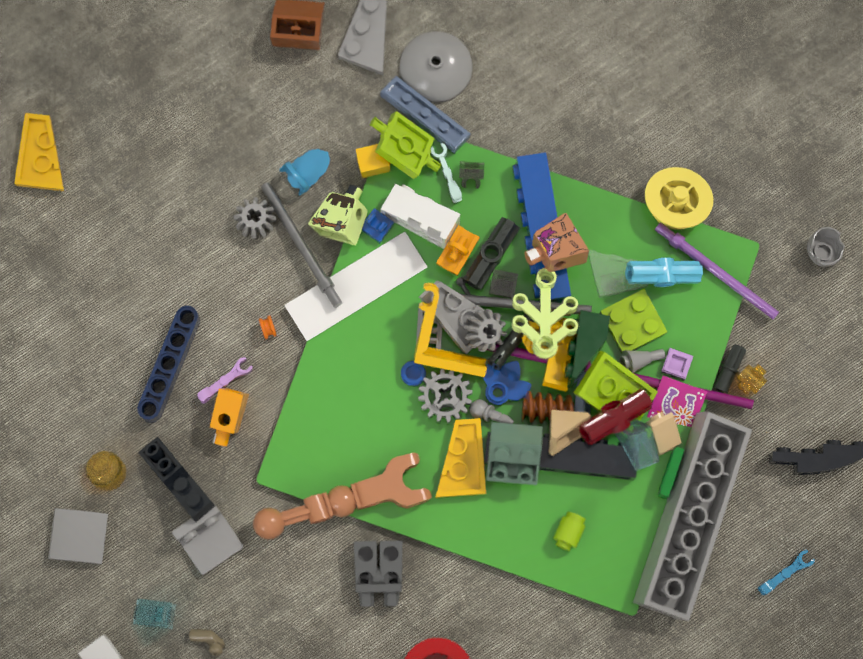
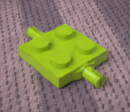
[369,111,441,179]

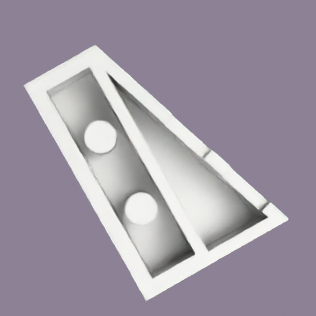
[381,184,460,249]

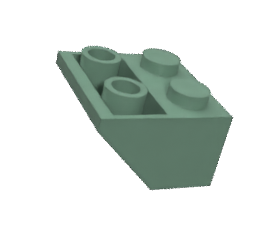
[486,422,542,485]

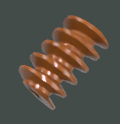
[522,391,574,424]

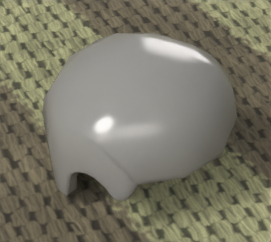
[807,227,845,267]

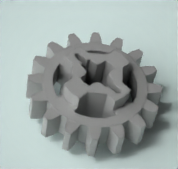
[418,368,472,423]

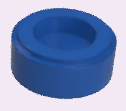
[401,361,426,387]

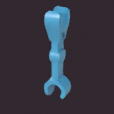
[758,550,815,595]

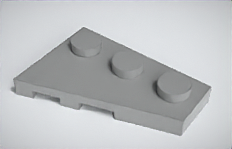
[338,0,387,75]

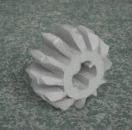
[234,197,276,239]
[464,309,507,352]

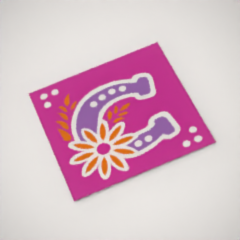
[647,376,707,427]

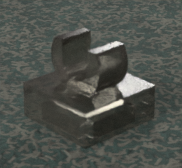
[459,161,484,189]
[489,269,518,299]

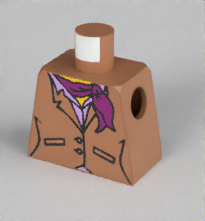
[524,213,589,272]

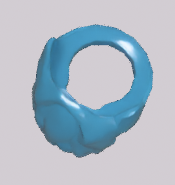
[279,149,330,196]

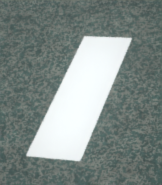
[285,232,427,341]

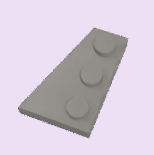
[419,281,501,354]

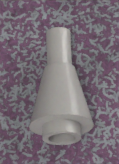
[619,349,665,373]

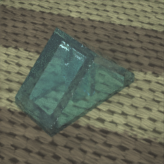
[615,419,659,471]
[133,599,176,630]

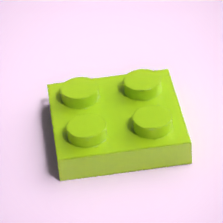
[600,289,668,353]

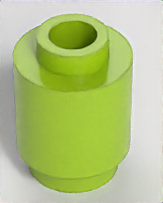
[553,512,586,551]

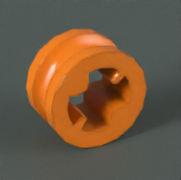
[259,315,277,340]

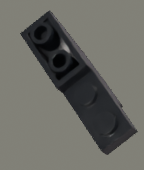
[138,436,215,522]
[769,440,863,475]

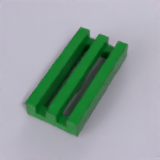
[657,447,685,499]

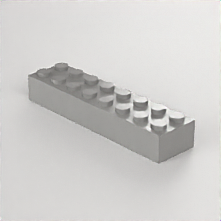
[633,412,752,621]

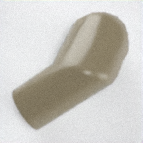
[189,629,225,656]

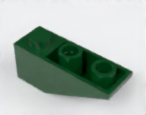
[564,310,610,388]

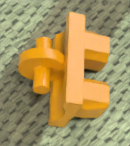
[436,225,480,276]

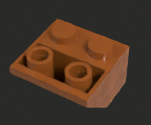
[270,0,325,50]

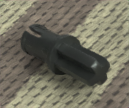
[713,344,746,394]

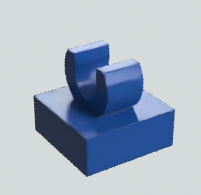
[361,208,394,243]

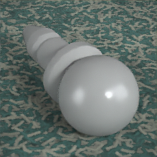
[469,399,514,424]

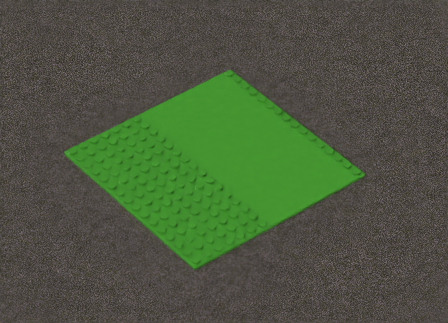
[257,126,759,616]

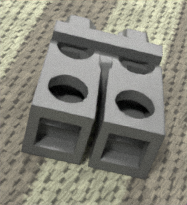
[354,541,403,607]

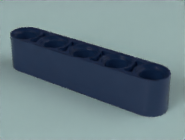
[137,305,200,423]

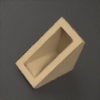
[549,410,591,456]

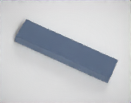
[380,76,471,154]

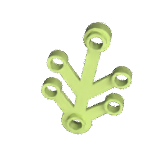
[512,268,578,359]

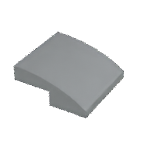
[48,508,108,564]

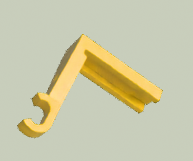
[414,283,487,377]

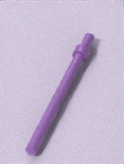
[655,222,779,319]

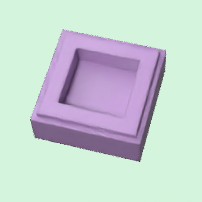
[661,348,693,380]

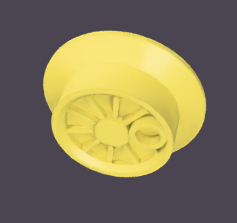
[645,167,713,230]

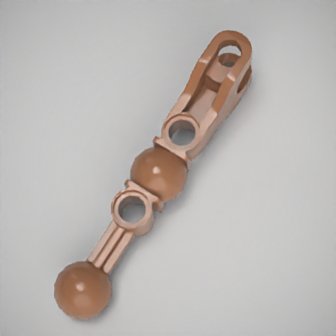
[253,453,432,540]

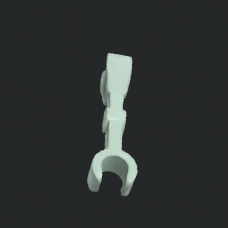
[431,143,462,203]

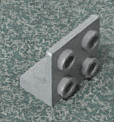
[172,503,244,575]

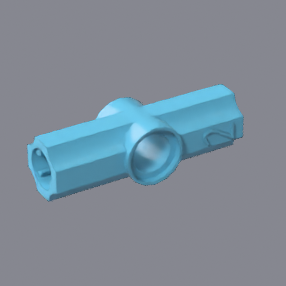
[625,258,703,287]

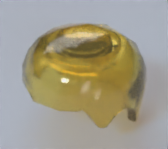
[85,451,126,491]

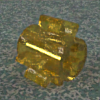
[737,364,768,394]

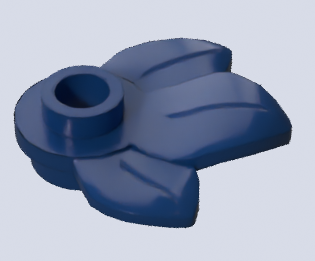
[483,361,532,405]

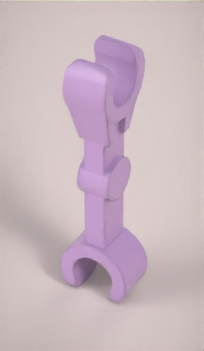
[197,357,253,404]

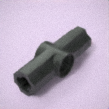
[463,217,520,291]

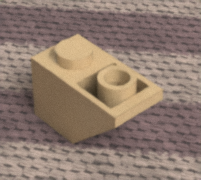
[641,412,681,458]

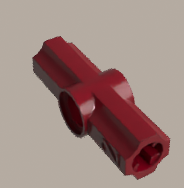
[578,389,653,445]

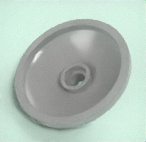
[400,31,472,103]

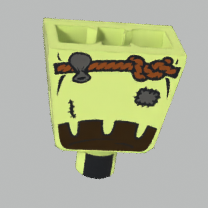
[308,185,368,246]

